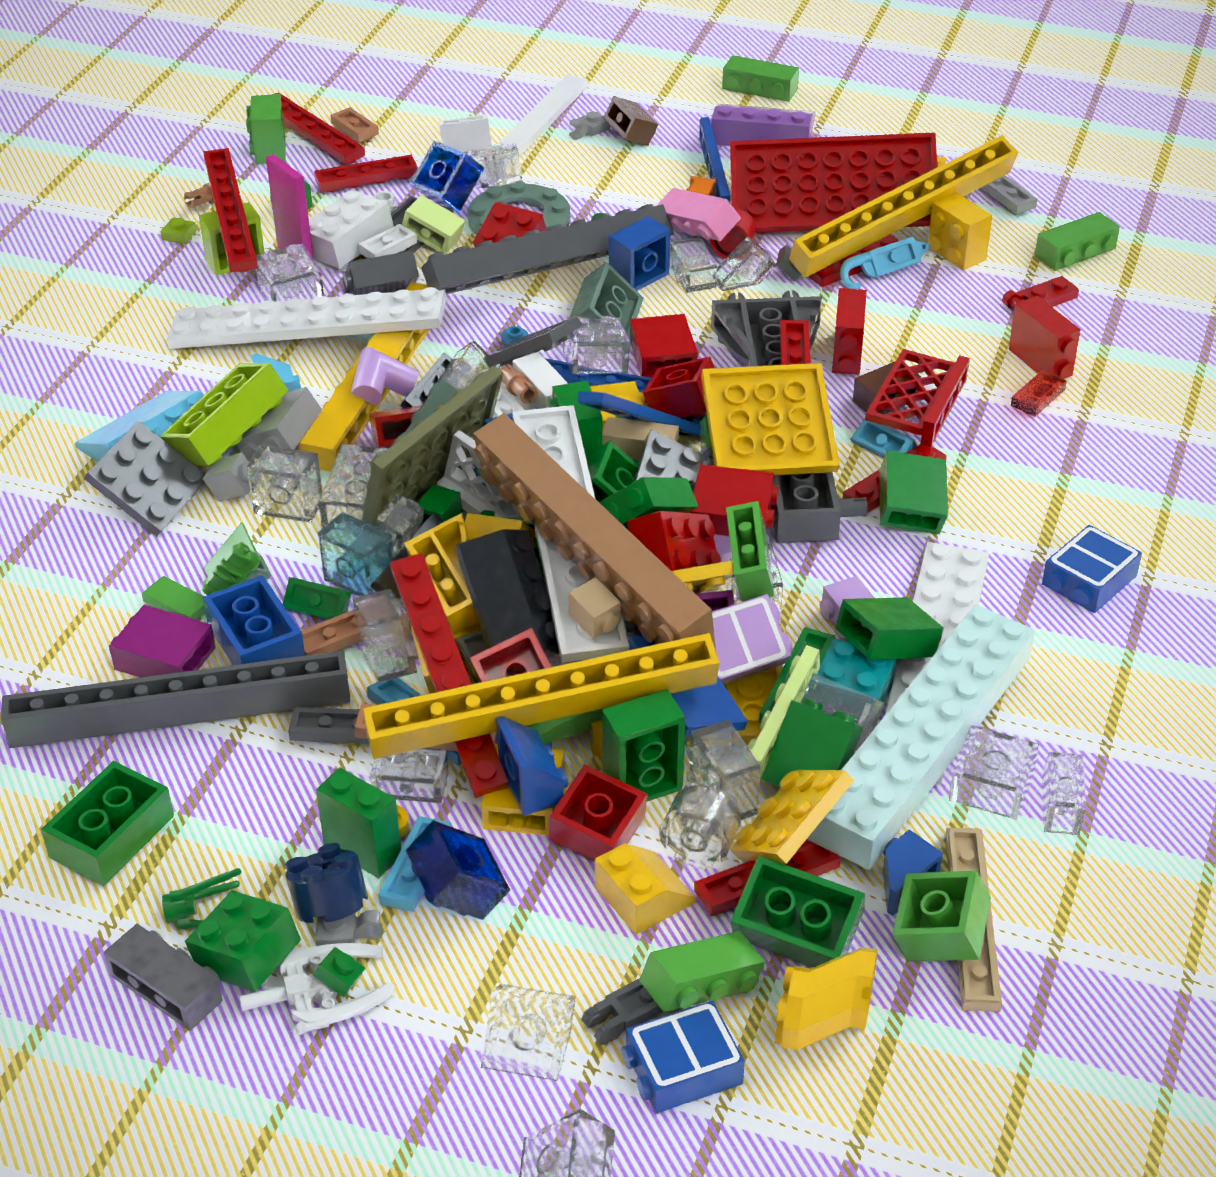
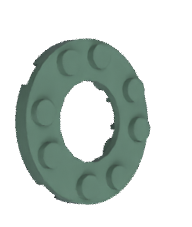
[468,180,571,235]

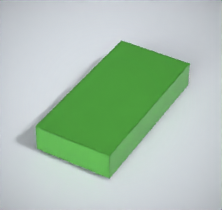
[141,576,205,620]

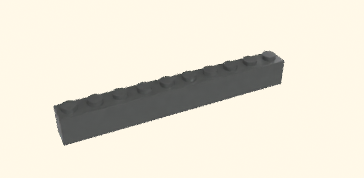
[421,204,674,295]
[1,651,351,749]

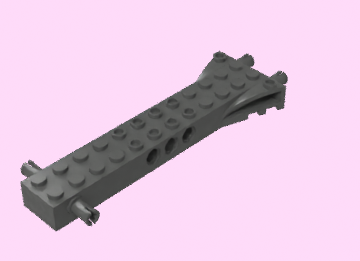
[711,290,868,543]

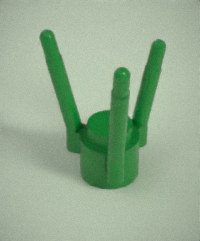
[162,868,242,930]

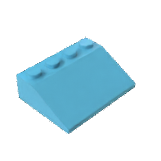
[75,390,205,462]

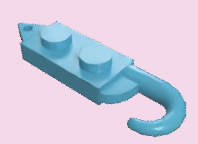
[840,237,930,289]

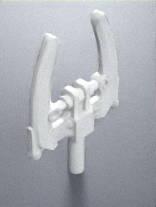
[239,943,395,1035]

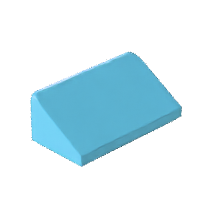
[850,418,917,458]

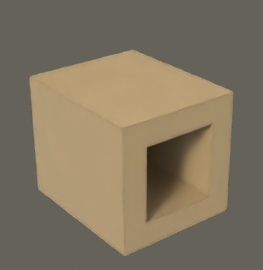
[568,577,621,639]

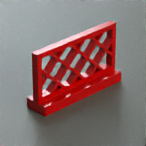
[865,349,970,447]

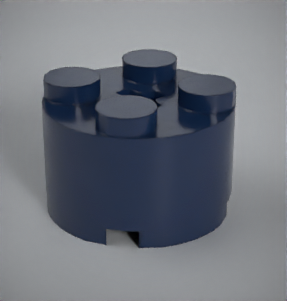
[285,843,368,923]

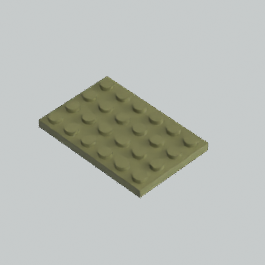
[358,365,504,550]

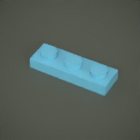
[378,816,453,912]

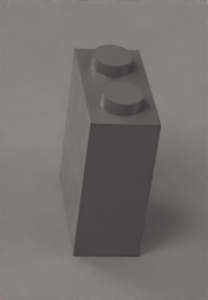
[341,250,419,295]

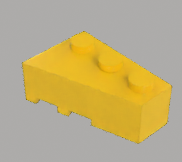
[404,513,478,635]

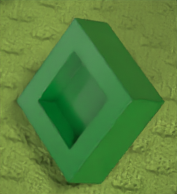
[313,947,366,997]

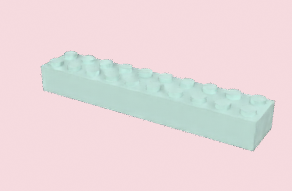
[807,604,1036,870]

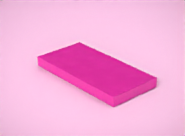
[265,154,314,270]

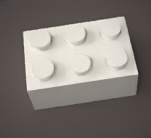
[309,189,394,269]

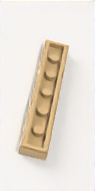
[945,828,1002,1012]

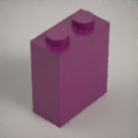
[109,604,216,677]

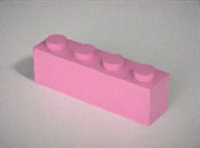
[656,188,741,241]

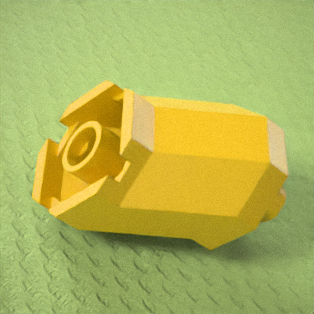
[774,947,878,1050]

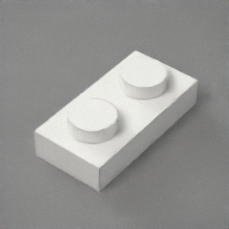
[358,224,417,259]

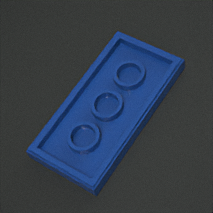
[628,635,748,737]

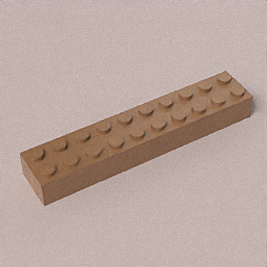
[473,413,716,649]

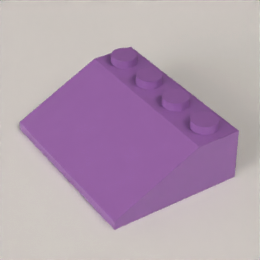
[711,104,816,146]

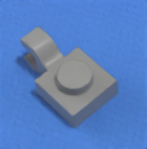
[569,111,611,140]
[316,910,382,946]

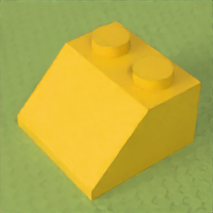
[595,843,697,935]

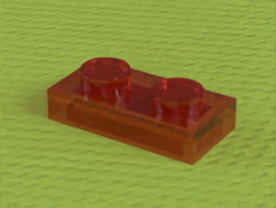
[1010,370,1067,417]

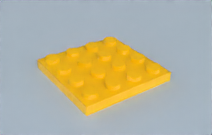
[701,363,840,475]

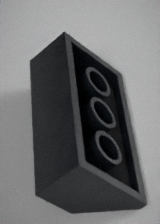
[455,529,560,661]

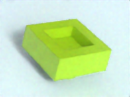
[160,218,197,244]

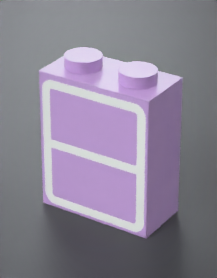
[712,594,792,684]

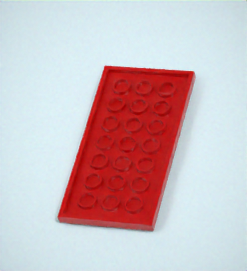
[730,132,938,233]

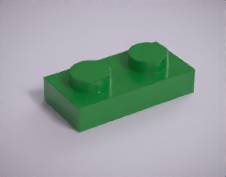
[283,576,352,619]

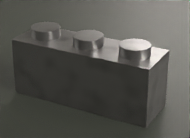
[103,923,223,1031]

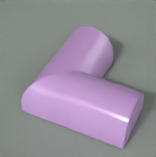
[351,347,419,406]

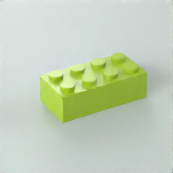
[159,363,289,466]

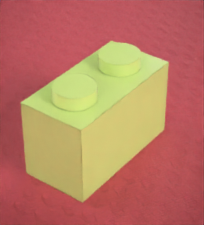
[402,195,466,254]

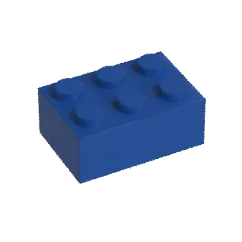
[203,575,305,665]

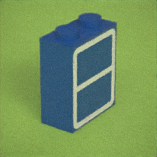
[1042,524,1142,613]
[621,1000,745,1114]

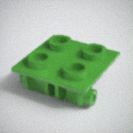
[202,523,262,595]

